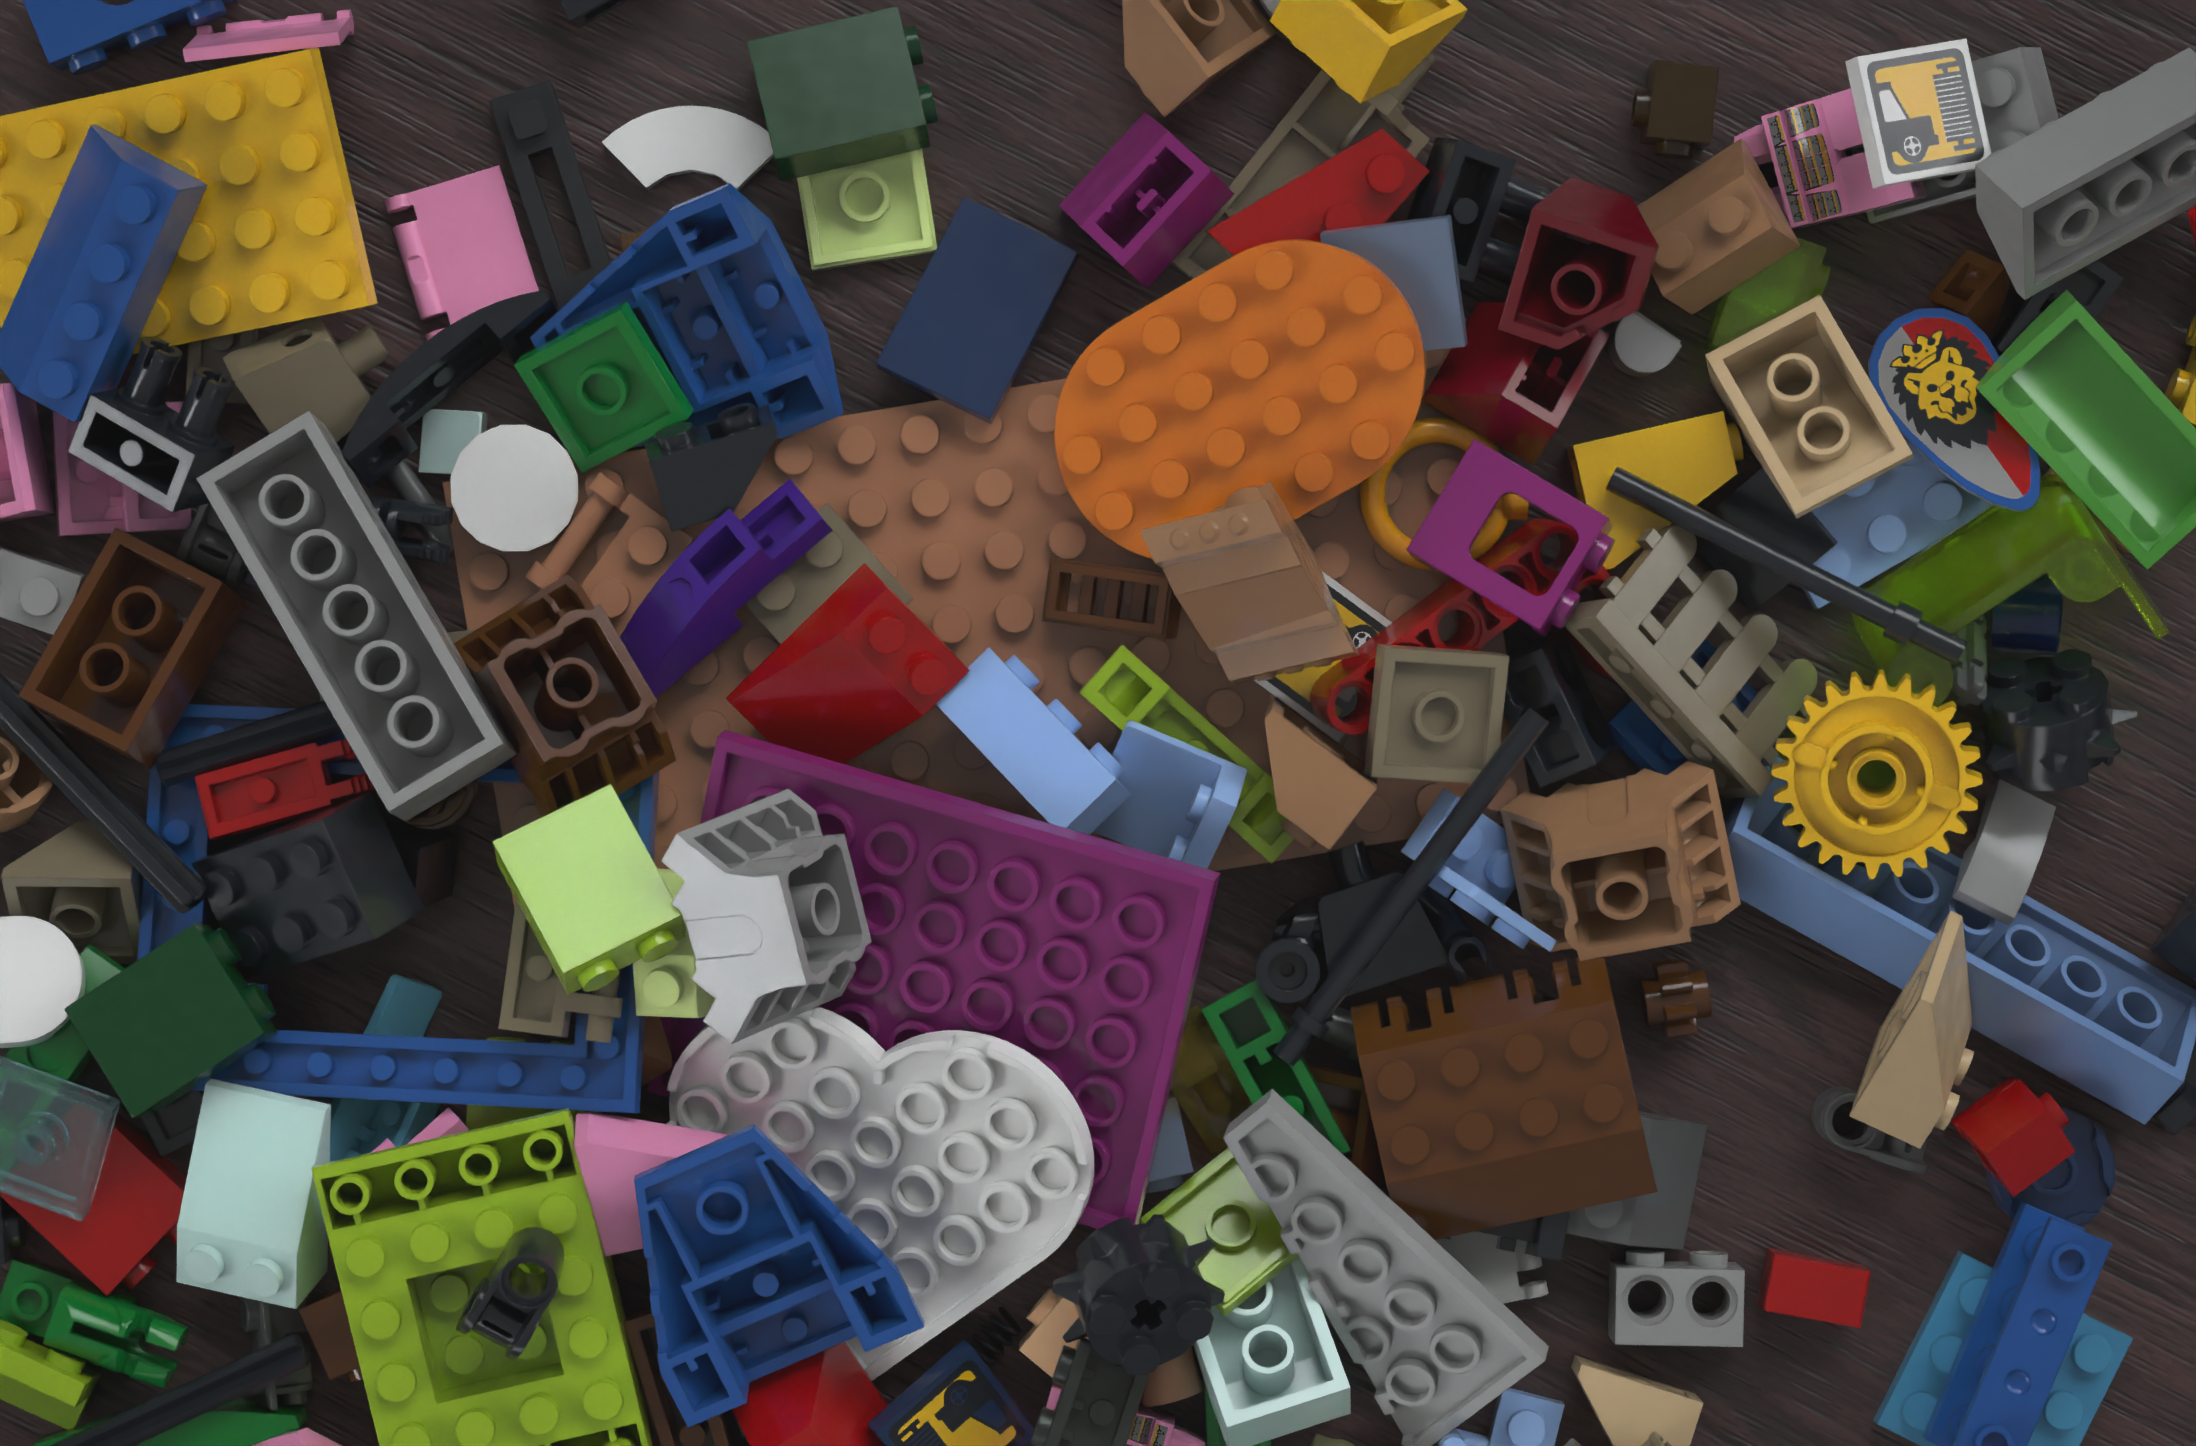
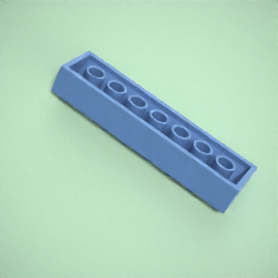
[1724,757,2196,1125]

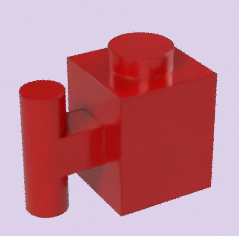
[1950,1076,2076,1197]

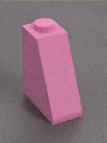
[574,1111,728,1256]

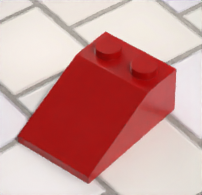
[726,563,970,764]

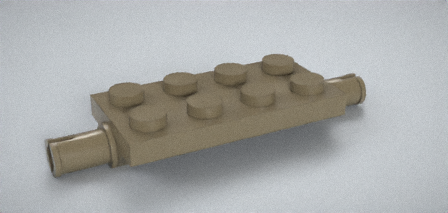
[1171,53,1437,279]

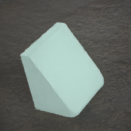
[418,409,488,475]

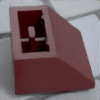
[1422,302,1609,465]

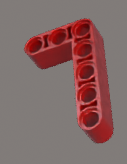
[1310,518,1615,735]

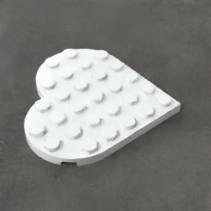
[667,1006,1094,1380]

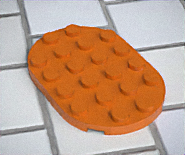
[1054,239,1426,559]

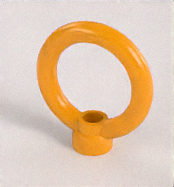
[1360,417,1529,571]

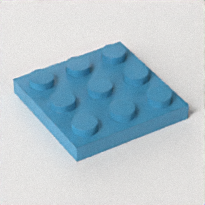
[1873,1250,2133,1446]

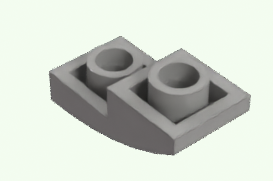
[1952,779,2056,926]

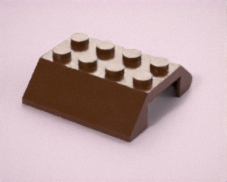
[1351,957,1658,1240]

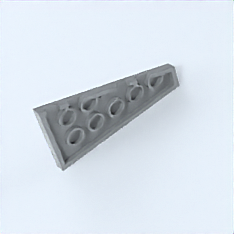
[1223,1089,1549,1446]

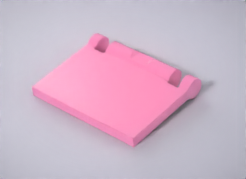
[183,9,354,62]
[384,165,539,341]

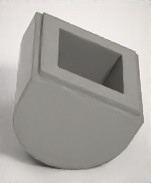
[1607,311,1682,377]

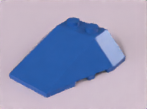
[530,183,843,447]
[634,1124,925,1428]

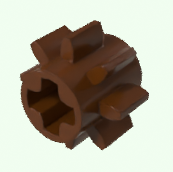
[1639,958,1712,1039]

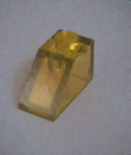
[1171,1005,1252,1158]

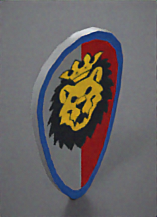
[1868,308,2040,512]

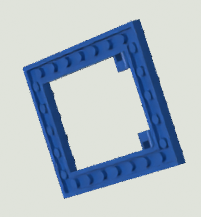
[137,704,659,1113]

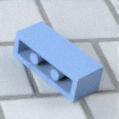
[936,647,1131,835]

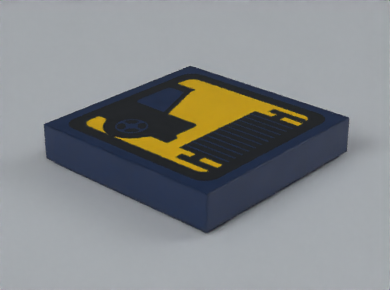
[867,1339,1035,1446]

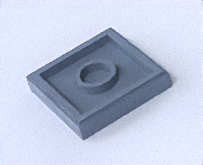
[1320,215,1468,351]

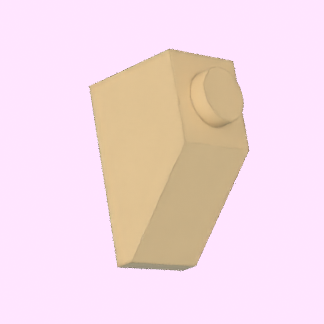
[1571,1355,1704,1446]

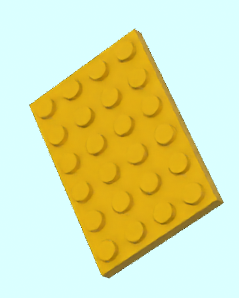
[0,48,378,354]

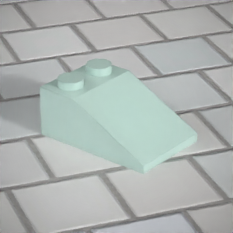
[177,1079,331,1309]
[1193,1257,1351,1446]

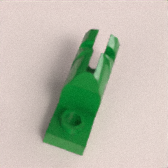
[0,1256,189,1389]

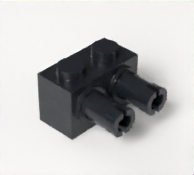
[1407,137,1554,285]
[68,337,235,512]

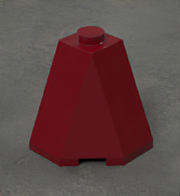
[1498,177,1659,350]

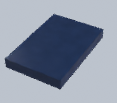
[876,197,1079,424]

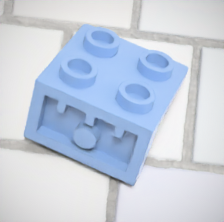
[1093,721,1248,869]
[1401,788,1557,952]

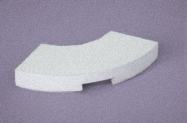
[602,106,774,191]

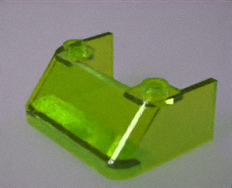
[1853,474,2169,707]

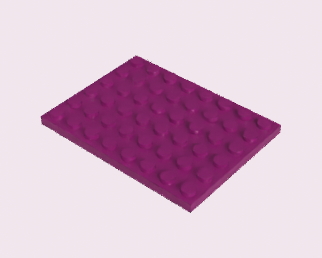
[647,730,1221,1229]

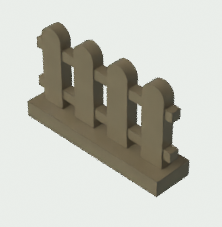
[1565,525,1818,799]

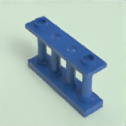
[1922,1201,2112,1446]

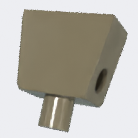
[223,317,391,443]

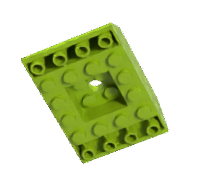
[311,1108,652,1446]

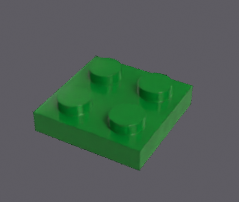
[514,301,694,473]

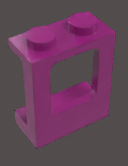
[1406,439,1615,637]

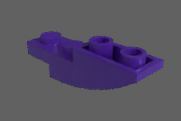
[620,479,833,698]

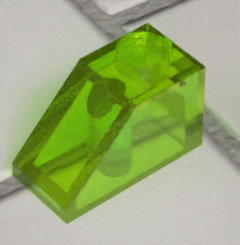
[1703,237,1831,351]

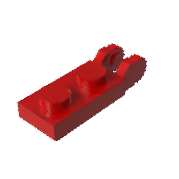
[194,739,377,840]

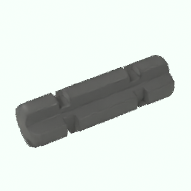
[1950,601,1987,707]

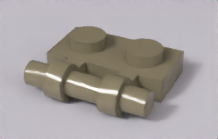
[498,900,623,1043]

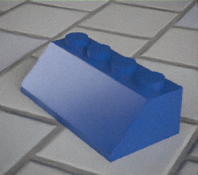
[0,124,207,423]

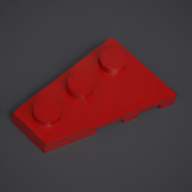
[1204,128,1430,256]

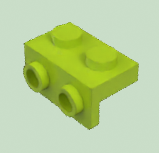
[0,1320,101,1430]

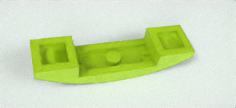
[1079,644,1294,864]

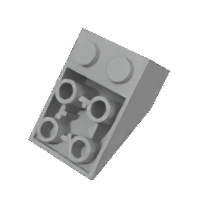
[1851,47,2059,224]

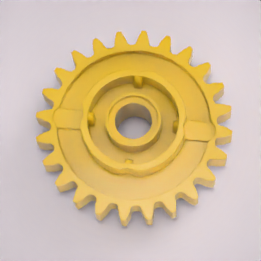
[1771,669,1983,879]

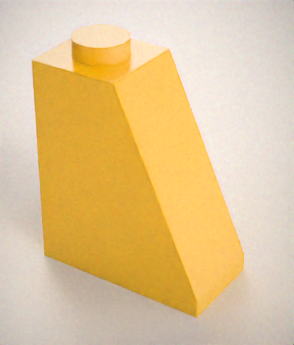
[1566,411,1744,570]

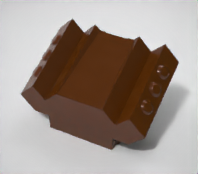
[454,574,676,818]

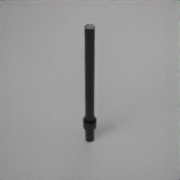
[1606,466,1967,665]

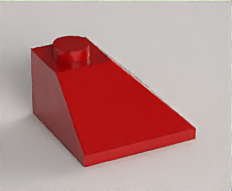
[732,1342,888,1446]

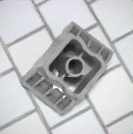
[661,789,872,1044]

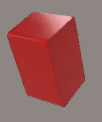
[1756,1247,1871,1328]

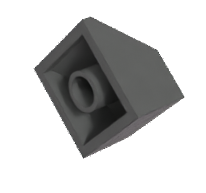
[1566,1111,1707,1250]

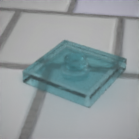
[0,1056,121,1222]

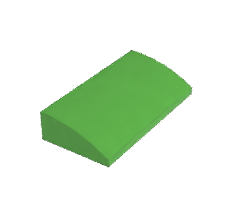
[1976,290,2196,570]

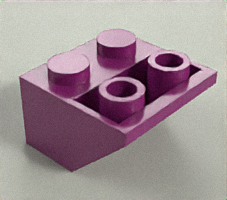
[1059,112,1234,288]

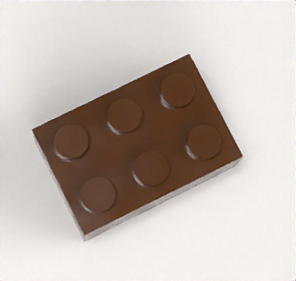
[18,527,247,769]

